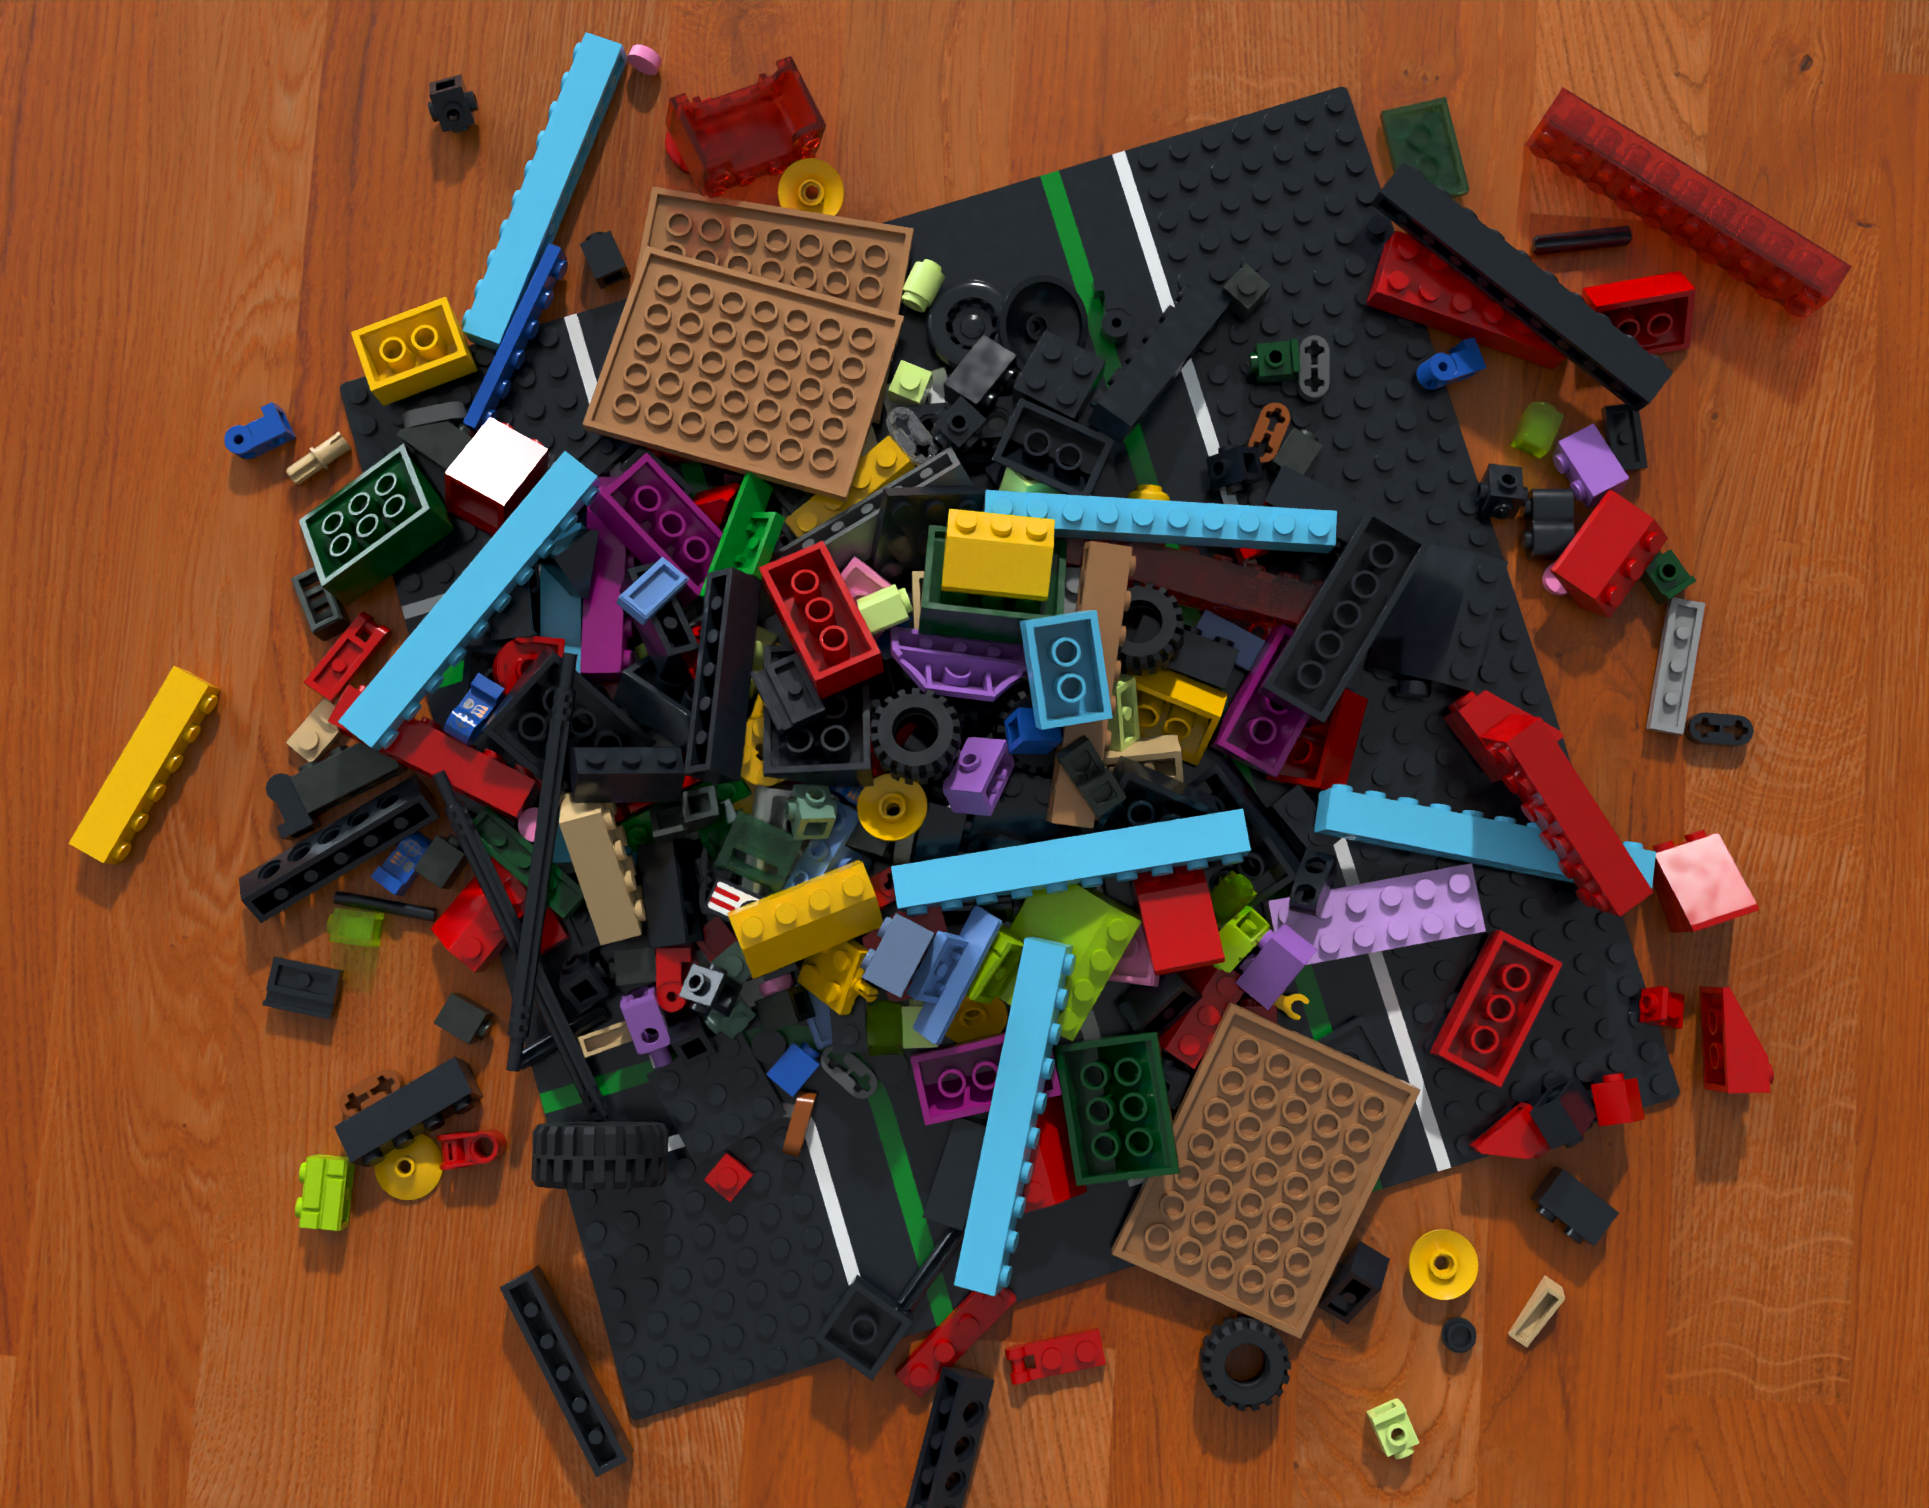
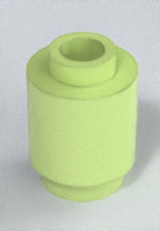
[901,259,945,312]

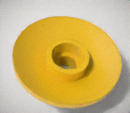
[778,158,844,216]
[857,773,928,841]
[945,995,1008,1042]
[375,1133,443,1200]
[1408,1229,1479,1300]

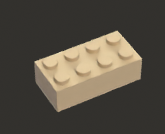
[559,792,647,945]

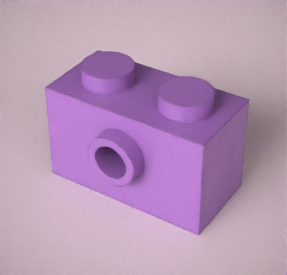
[1553,423,1629,509]
[943,737,1015,816]
[1236,923,1317,1010]

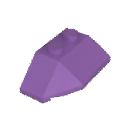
[890,626,1027,702]

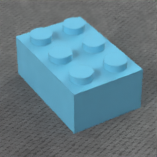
[1020,610,1113,730]

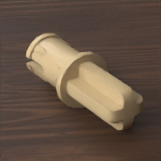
[286,431,352,484]

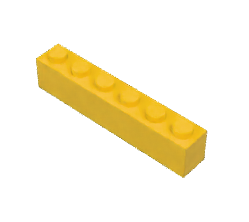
[68,666,221,865]

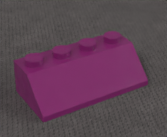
[589,453,723,608]
[1209,624,1307,778]
[910,1031,1062,1126]

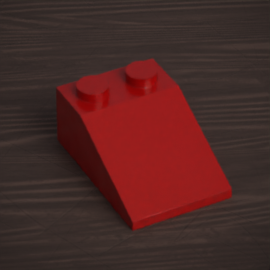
[1132,866,1225,976]
[1699,986,1774,1093]

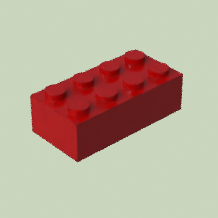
[759,541,884,699]
[1429,930,1563,1087]

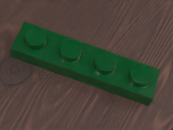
[473,805,585,921]

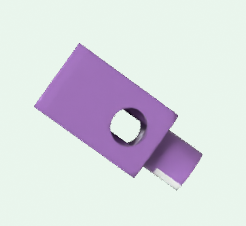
[620,982,673,1068]

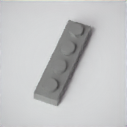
[1646,597,1705,736]

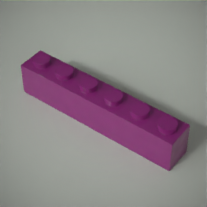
[580,476,639,682]

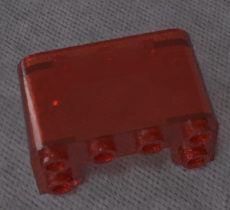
[665,56,826,198]

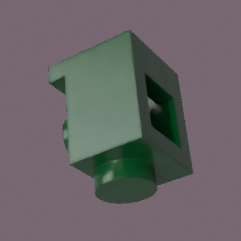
[1248,338,1301,383]
[1639,549,1696,605]
[697,798,750,860]

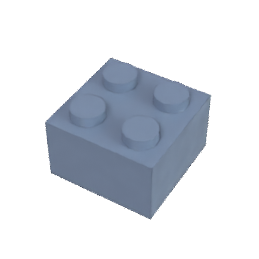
[860,913,935,998]

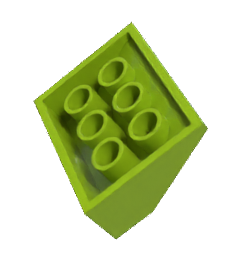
[996,883,1142,1041]

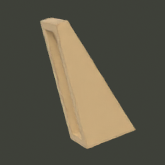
[576,1021,633,1059]
[1508,1275,1565,1347]

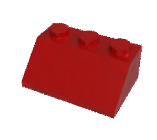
[1582,271,1696,355]
[1550,490,1668,618]
[1265,688,1368,794]
[431,857,527,973]
[1159,965,1244,1069]
[1022,1095,1087,1213]

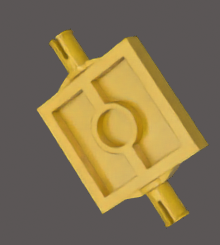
[797,939,878,1015]

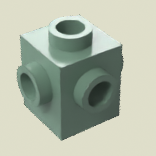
[784,783,837,840]

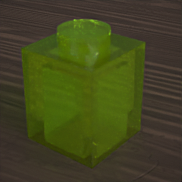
[1510,402,1564,459]
[1210,870,1258,929]
[327,907,384,947]
[867,1000,904,1056]

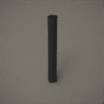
[334,891,438,922]

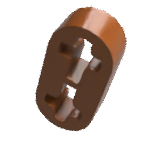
[1247,402,1290,466]
[339,1069,405,1117]
[782,1089,817,1158]

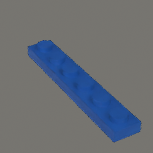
[463,243,568,433]

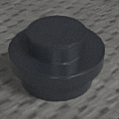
[1441,1317,1477,1353]

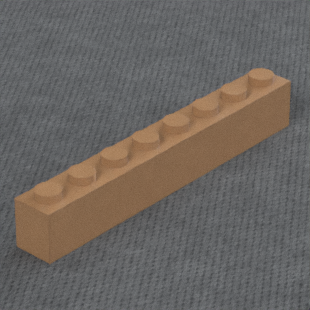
[1046,541,1136,828]

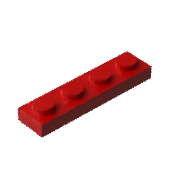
[895,1287,1017,1398]

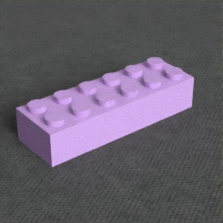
[1263,863,1486,965]

